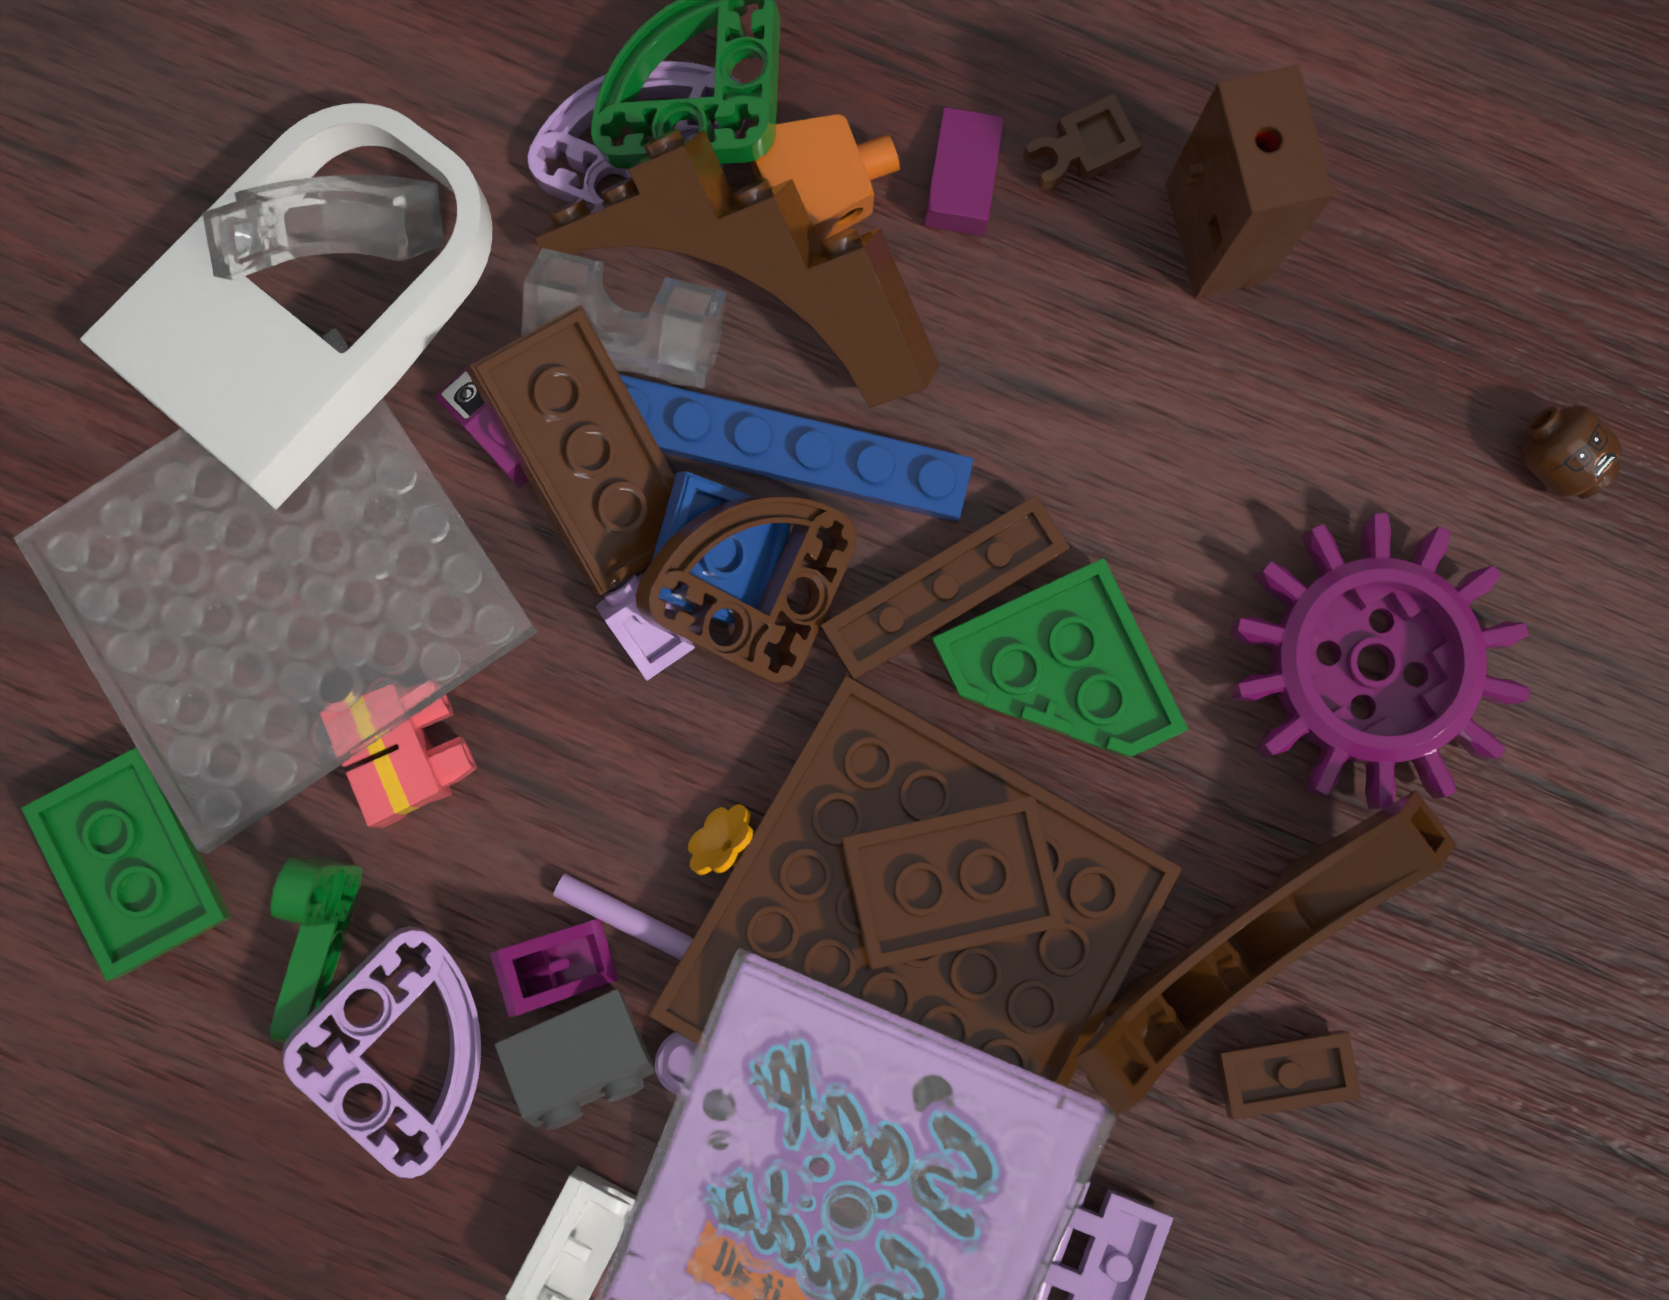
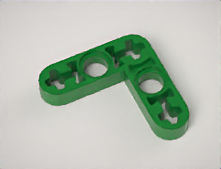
[270,857,362,1050]

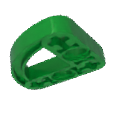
[591,0,780,169]

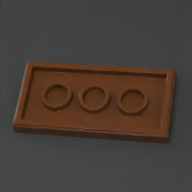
[465,305,675,595]

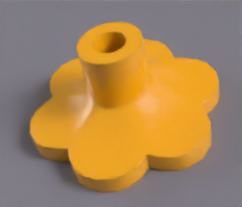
[688,804,753,875]

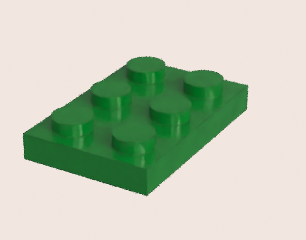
[21,746,232,981]

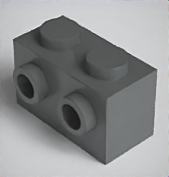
[494,989,656,1130]

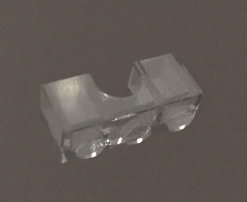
[521,248,727,389]

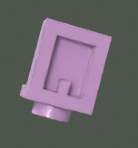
[596,572,696,681]

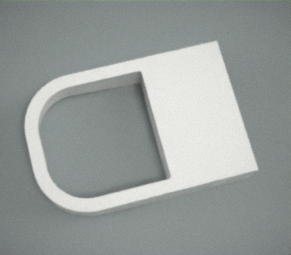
[80,103,492,510]

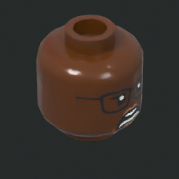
[1521,405,1622,499]

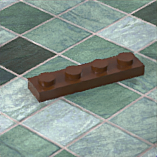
[821,494,1070,681]

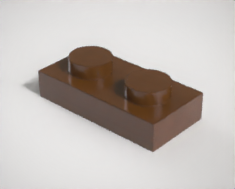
[1216,1030,1362,1119]

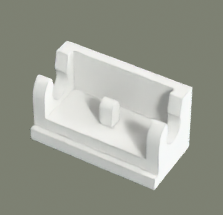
[505,1165,641,1300]

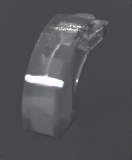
[202,175,444,281]

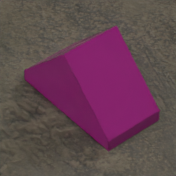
[490,919,619,1018]

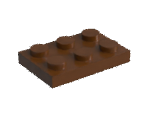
[841,796,1066,970]

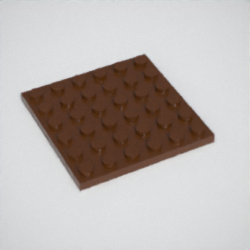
[649,676,1182,1220]

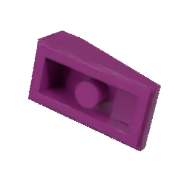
[924,107,1004,236]

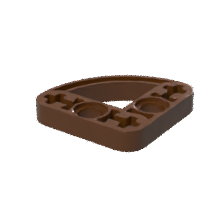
[635,496,857,683]

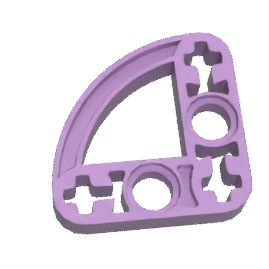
[527,61,746,207]
[282,926,481,1178]

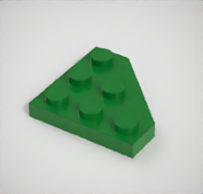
[931,558,1189,758]

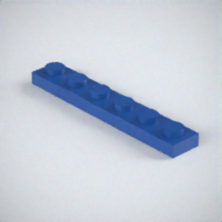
[619,374,974,523]

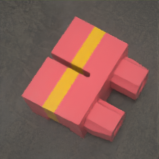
[321,682,477,828]

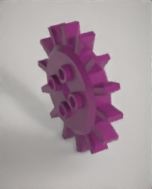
[1229,513,1530,810]

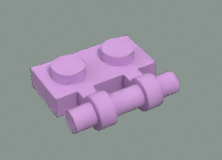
[1022,1175,1173,1300]

